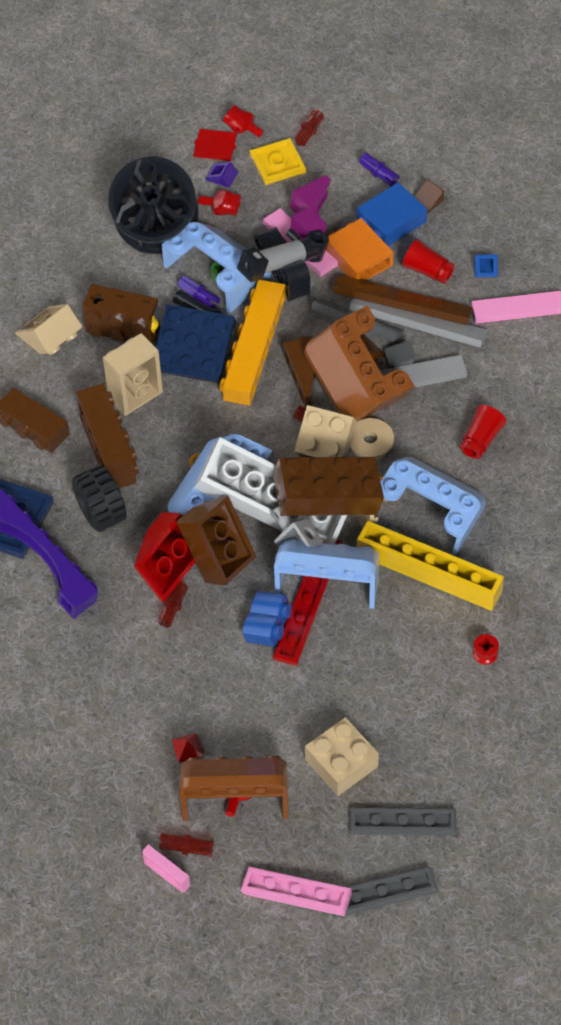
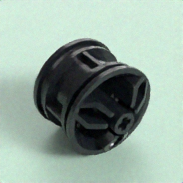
[108,156,199,254]

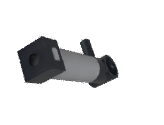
[237,228,329,282]

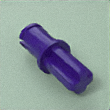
[359,153,400,187]
[178,276,220,308]

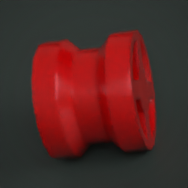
[473,634,499,665]

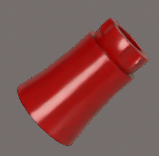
[402,239,455,284]
[460,405,507,459]

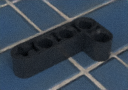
[254,227,310,302]

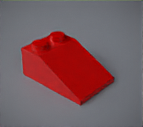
[134,512,196,602]

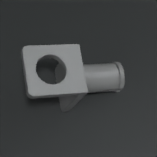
[271,507,323,547]

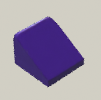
[205,162,238,188]

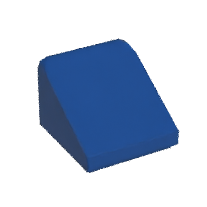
[474,254,498,278]

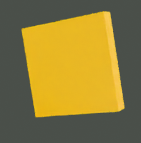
[249,138,306,185]

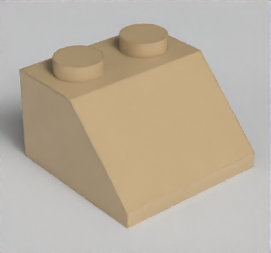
[15,304,82,355]

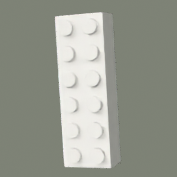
[194,437,347,544]

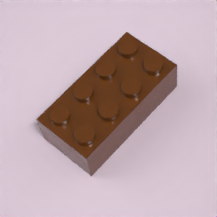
[76,383,139,488]
[273,457,384,516]

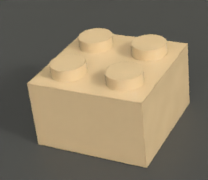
[294,405,357,457]
[305,717,379,796]

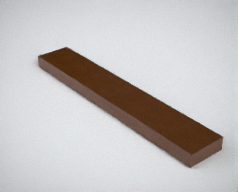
[333,275,473,325]

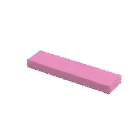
[263,208,338,277]
[471,291,561,324]
[241,866,352,916]

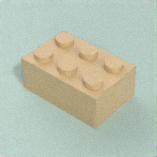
[103,333,163,416]

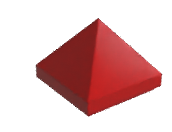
[172,733,204,763]

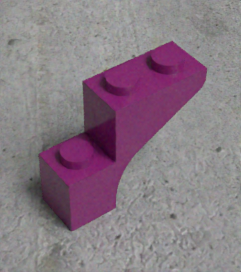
[290,175,331,238]

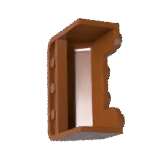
[304,305,415,421]
[180,756,288,821]

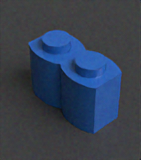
[242,591,292,647]

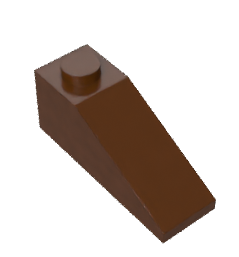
[283,336,316,410]

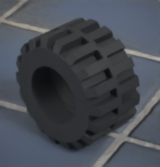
[72,465,127,532]

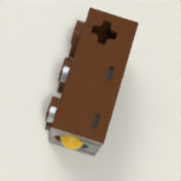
[82,284,160,344]

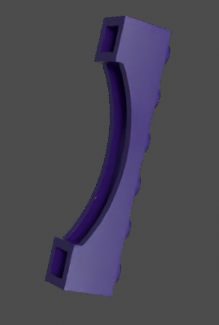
[0,489,98,619]

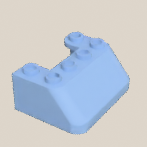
[162,222,272,314]
[168,434,275,516]
[381,457,486,556]
[274,538,380,609]

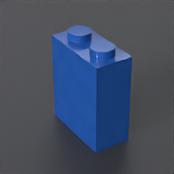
[356,182,427,246]

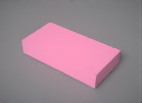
[142,844,190,893]

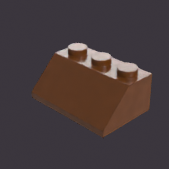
[176,495,257,585]

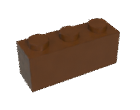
[0,387,70,453]

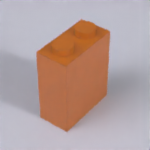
[326,218,394,281]

